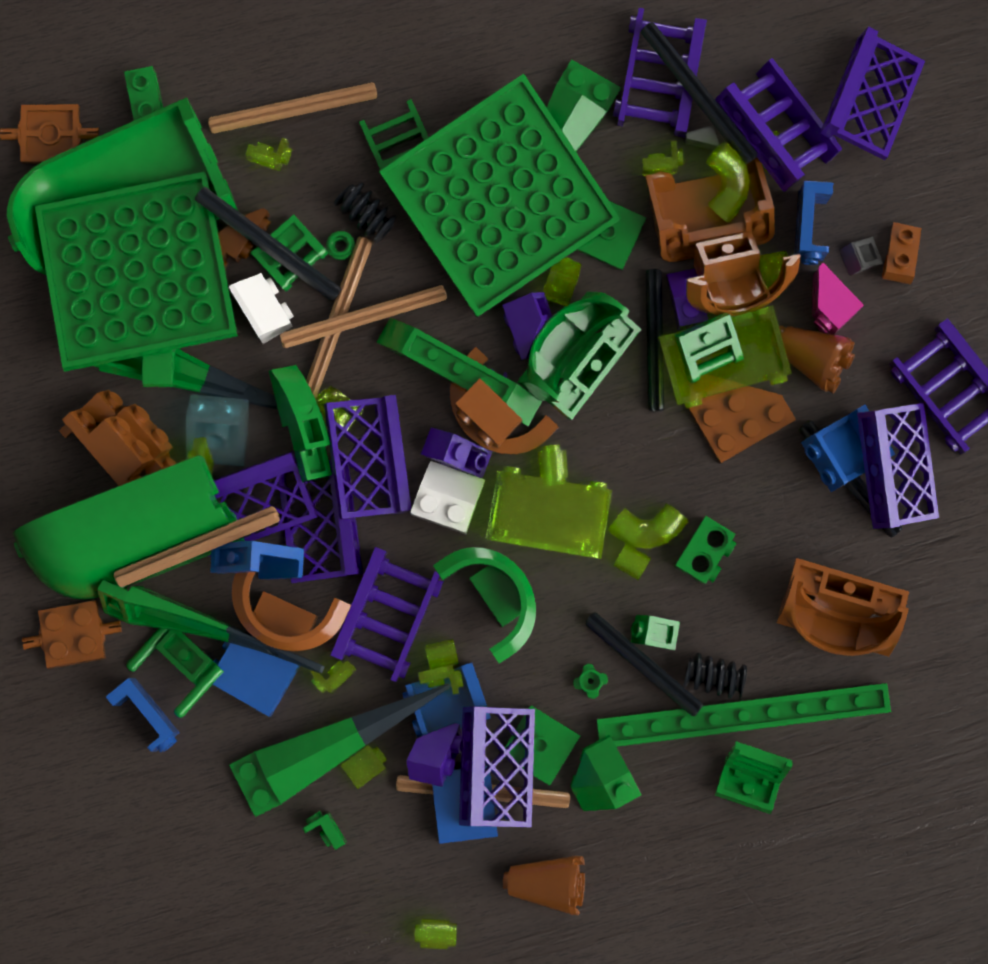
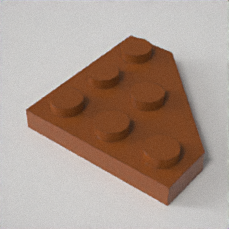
[677,374,796,464]

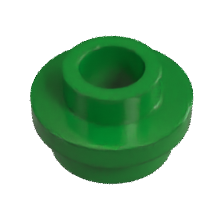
[326,231,355,260]

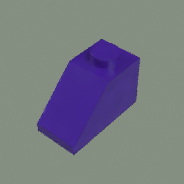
[666,269,708,331]

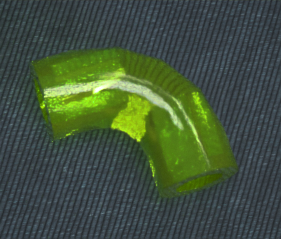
[706,142,750,223]
[607,503,689,549]

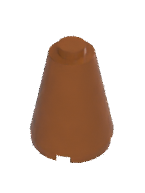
[503,856,585,916]

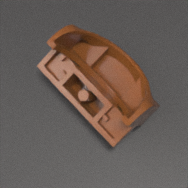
[59,389,177,486]
[776,558,909,657]

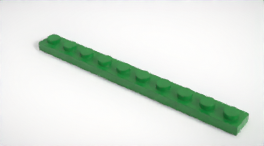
[596,683,891,747]

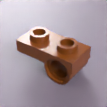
[882,222,922,285]

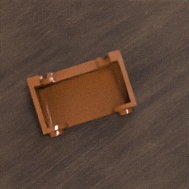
[645,157,775,262]

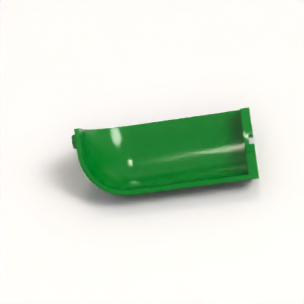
[7,97,238,275]
[13,455,245,600]

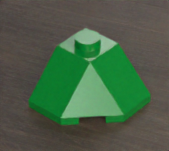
[570,735,642,811]

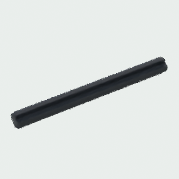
[641,22,757,164]
[195,187,341,301]

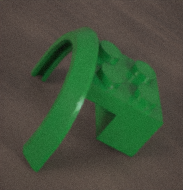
[433,547,536,664]

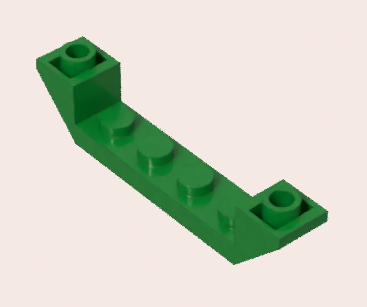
[376,317,542,427]

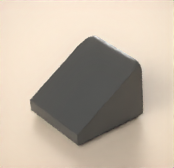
[684,125,720,151]
[840,237,883,275]

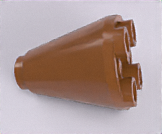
[771,326,855,393]

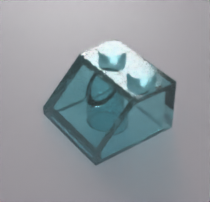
[186,395,249,466]

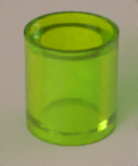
[613,544,651,580]
[425,639,459,671]

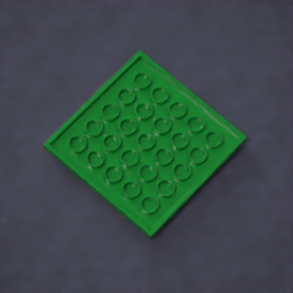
[379,73,620,317]
[35,171,238,372]

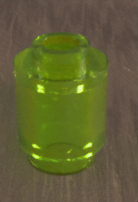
[537,445,569,487]
[415,919,457,950]

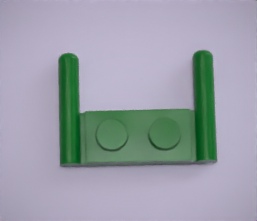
[126,628,224,718]

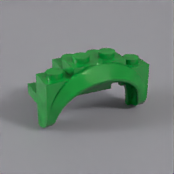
[517,292,641,420]

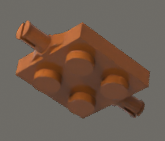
[0,104,100,164]
[22,600,122,669]

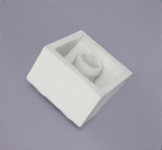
[229,273,294,344]
[410,461,485,535]

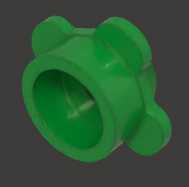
[573,664,608,699]

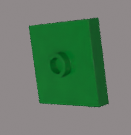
[577,200,646,271]
[504,705,580,786]

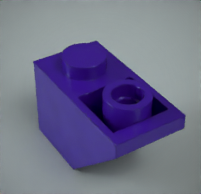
[502,292,552,360]
[421,427,492,479]
[406,723,462,787]

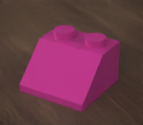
[812,263,864,334]

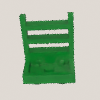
[359,99,429,185]
[715,741,793,814]

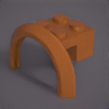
[686,231,800,316]
[450,347,559,454]
[232,572,351,651]

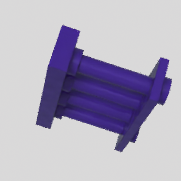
[613,8,707,138]
[715,58,842,192]
[889,318,988,455]
[331,547,444,682]

